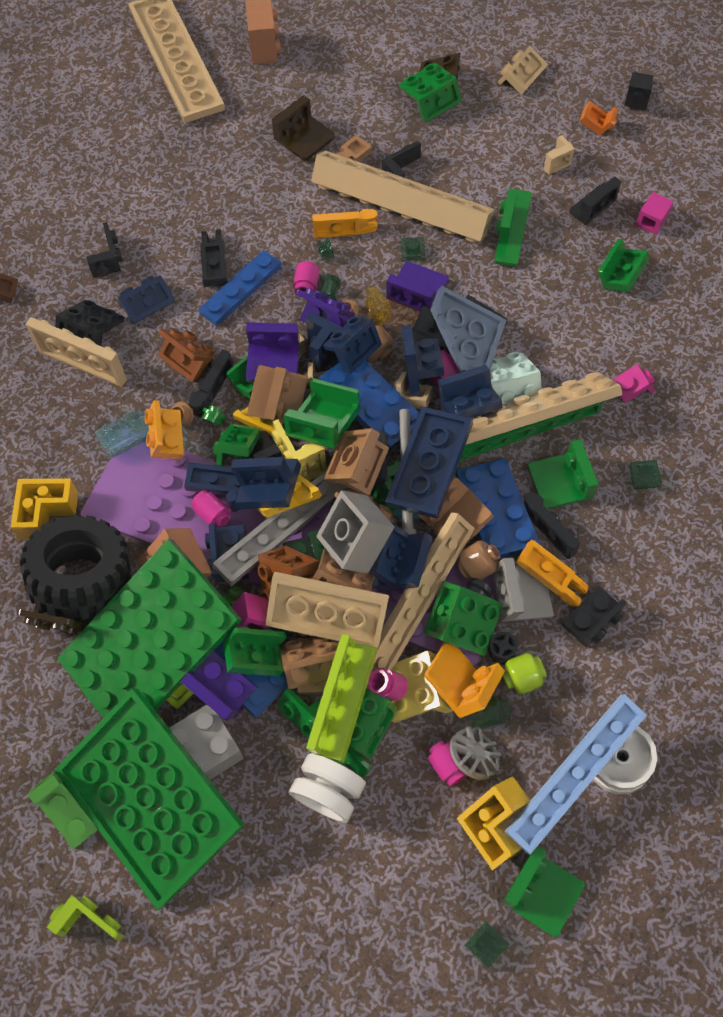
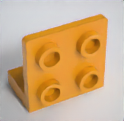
[424,642,505,718]

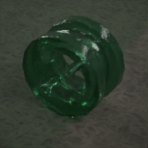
[317,237,334,261]

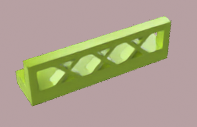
[306,634,378,763]

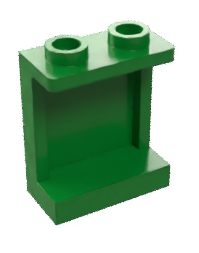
[284,378,360,449]

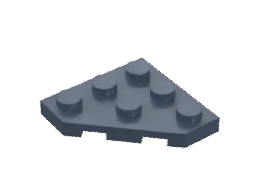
[430,286,506,373]

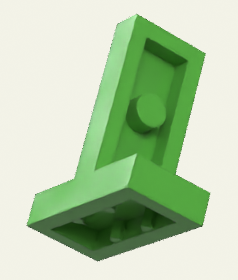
[28,771,98,849]

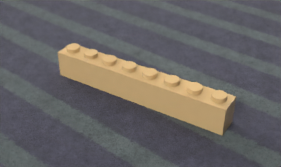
[311,150,494,242]

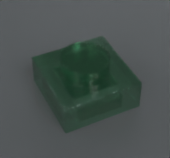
[400,237,425,262]
[629,460,662,490]
[464,921,509,969]

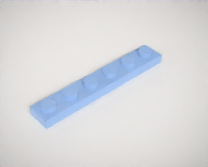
[504,694,647,854]

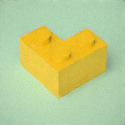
[11,478,78,540]
[457,776,531,870]

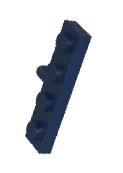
[184,462,240,512]

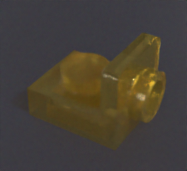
[365,284,391,325]

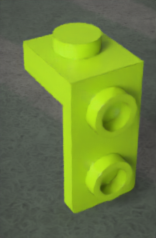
[47,895,124,941]

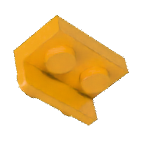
[145,400,184,460]

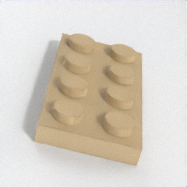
[25,317,127,387]
[265,572,389,649]

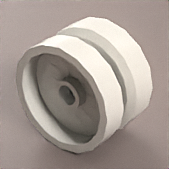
[593,726,657,795]
[289,753,366,823]

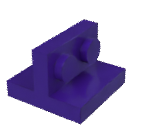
[181,650,258,720]

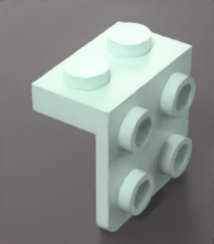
[490,352,542,405]

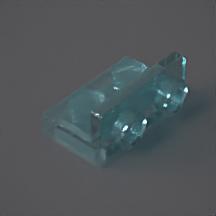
[95,408,149,459]

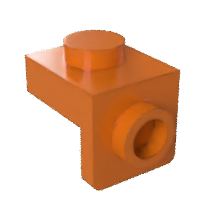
[579,101,619,135]

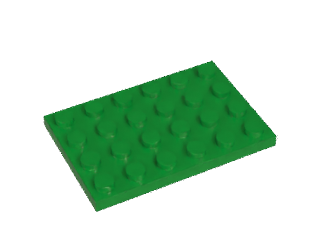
[57,539,242,718]
[55,688,245,910]

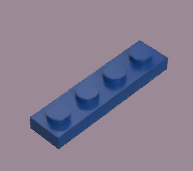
[198,250,282,327]

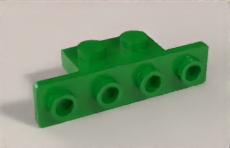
[494,189,532,267]
[277,689,371,780]

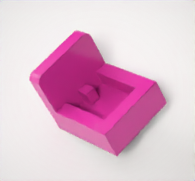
[613,364,656,403]

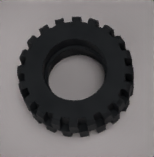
[19,515,131,620]

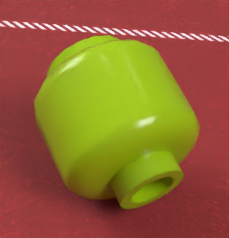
[503,653,547,695]

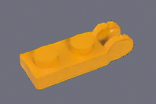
[312,209,378,238]
[515,540,589,607]

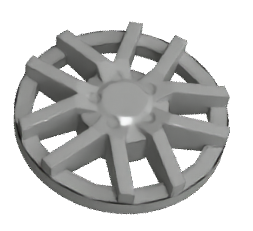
[450,727,502,780]

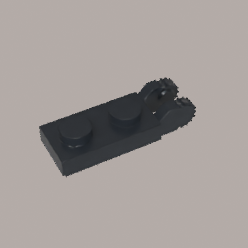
[200,229,228,287]
[189,349,234,417]
[524,491,580,559]

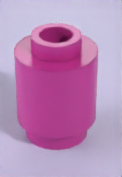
[293,261,320,297]
[191,490,231,528]
[368,668,408,701]
[427,741,468,787]

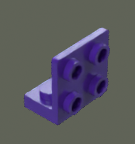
[386,261,449,311]
[296,288,356,327]
[246,322,300,382]

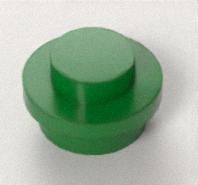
[202,405,227,426]

